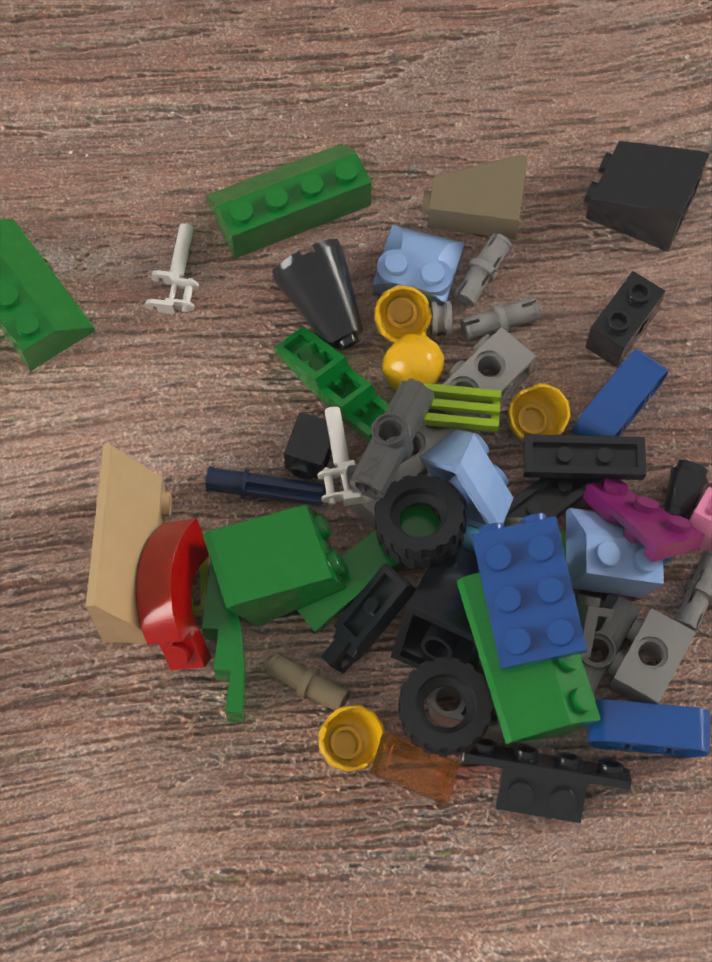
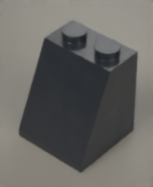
[584,141,710,252]
[391,547,480,670]

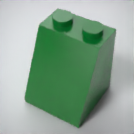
[203,504,345,627]

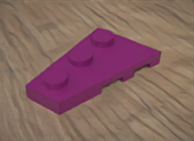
[582,478,705,562]

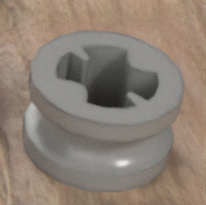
[430,301,452,336]

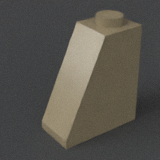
[422,155,528,239]

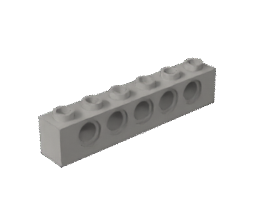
[340,327,536,530]

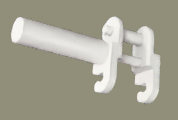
[145,223,199,315]
[317,407,374,506]

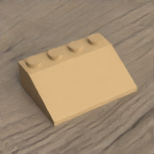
[86,444,172,644]

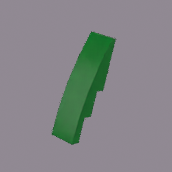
[274,326,389,442]
[297,505,441,632]
[202,559,247,724]

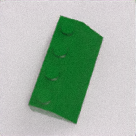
[206,143,372,258]
[0,219,95,371]
[457,572,601,744]

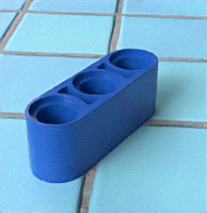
[571,348,669,436]
[587,699,710,758]

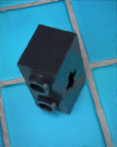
[585,271,665,367]

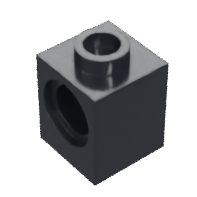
[284,412,332,480]

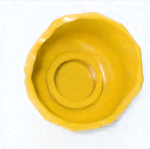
[374,285,432,343]
[382,334,444,391]
[507,383,571,442]
[318,705,385,772]

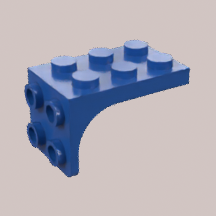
[471,513,587,671]

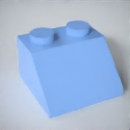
[420,429,513,528]
[566,508,664,598]

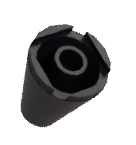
[272,239,363,351]

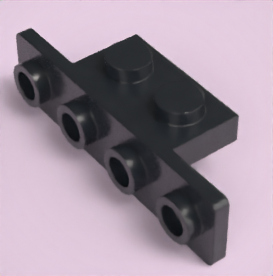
[461,738,632,823]

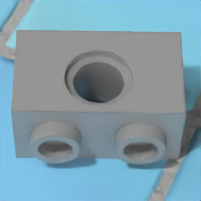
[607,608,696,704]

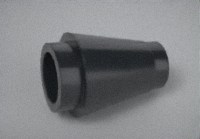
[664,459,709,518]

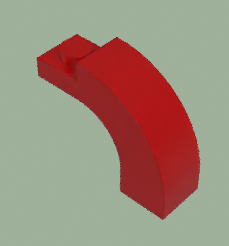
[136,518,212,670]

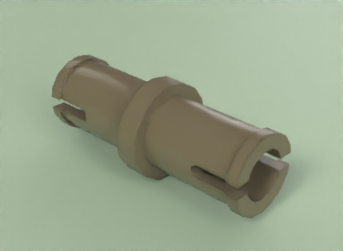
[266,652,351,711]

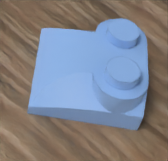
[372,225,465,306]

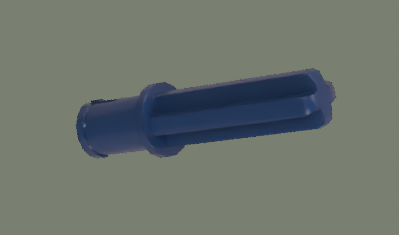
[206,466,326,506]

